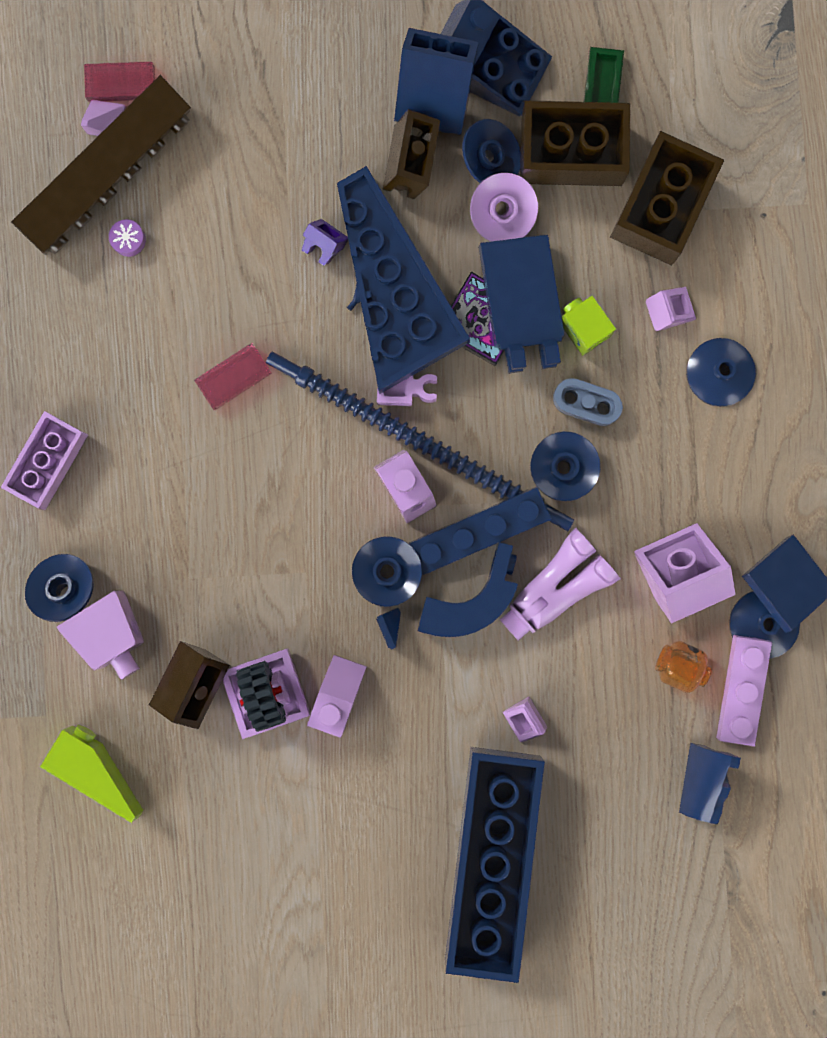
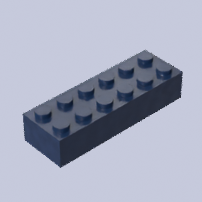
[445,746,545,983]

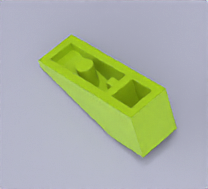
[40,725,143,823]

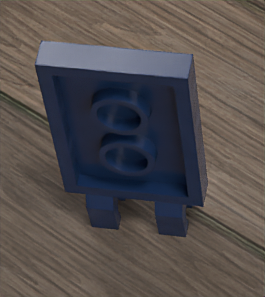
[478,235,565,374]

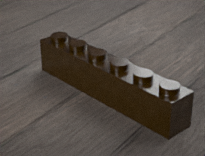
[11,74,191,255]

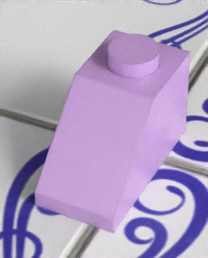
[307,655,367,738]

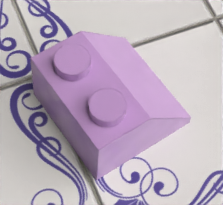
[634,523,735,624]

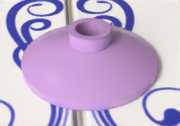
[470,173,538,242]

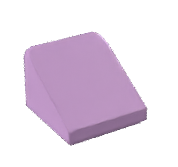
[646,287,696,331]

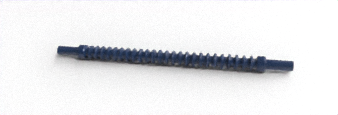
[266,351,575,531]

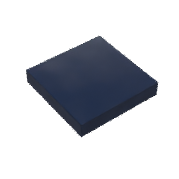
[742,534,827,633]

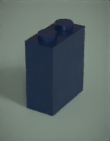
[394,28,479,135]

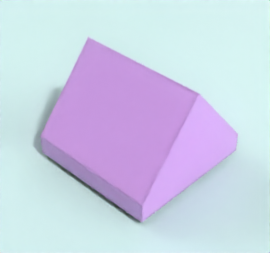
[503,696,547,743]

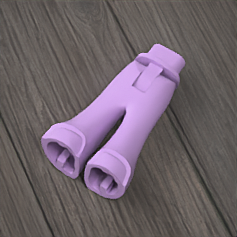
[500,528,621,641]

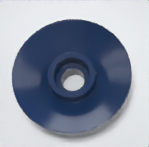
[462,119,520,183]
[686,338,756,407]
[530,431,600,501]
[352,536,422,607]
[25,554,94,622]
[729,591,800,659]

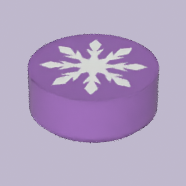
[109,219,146,257]

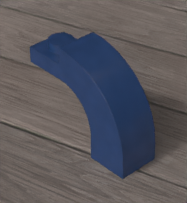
[417,542,518,637]

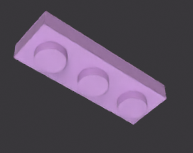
[716,635,772,746]

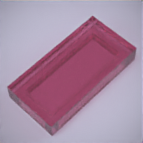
[84,62,155,102]
[194,343,272,411]

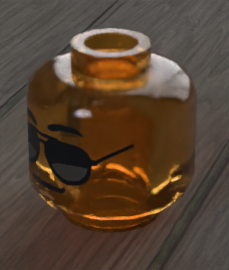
[655,641,712,693]

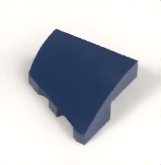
[679,743,741,824]

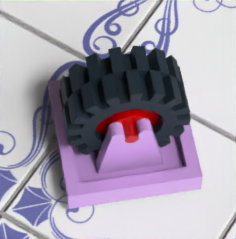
[223,648,311,739]

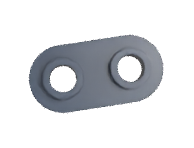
[553,378,623,426]

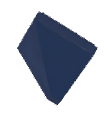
[376,607,401,650]

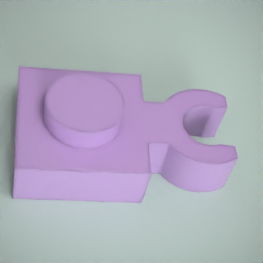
[377,374,437,406]

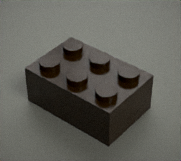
[520,100,630,186]
[610,131,724,266]

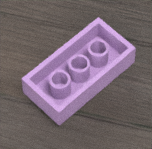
[0,411,88,510]

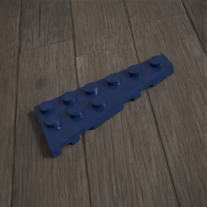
[337,166,470,394]

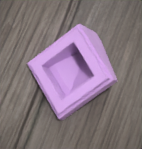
[81,100,126,136]

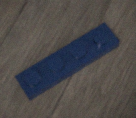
[409,486,552,575]

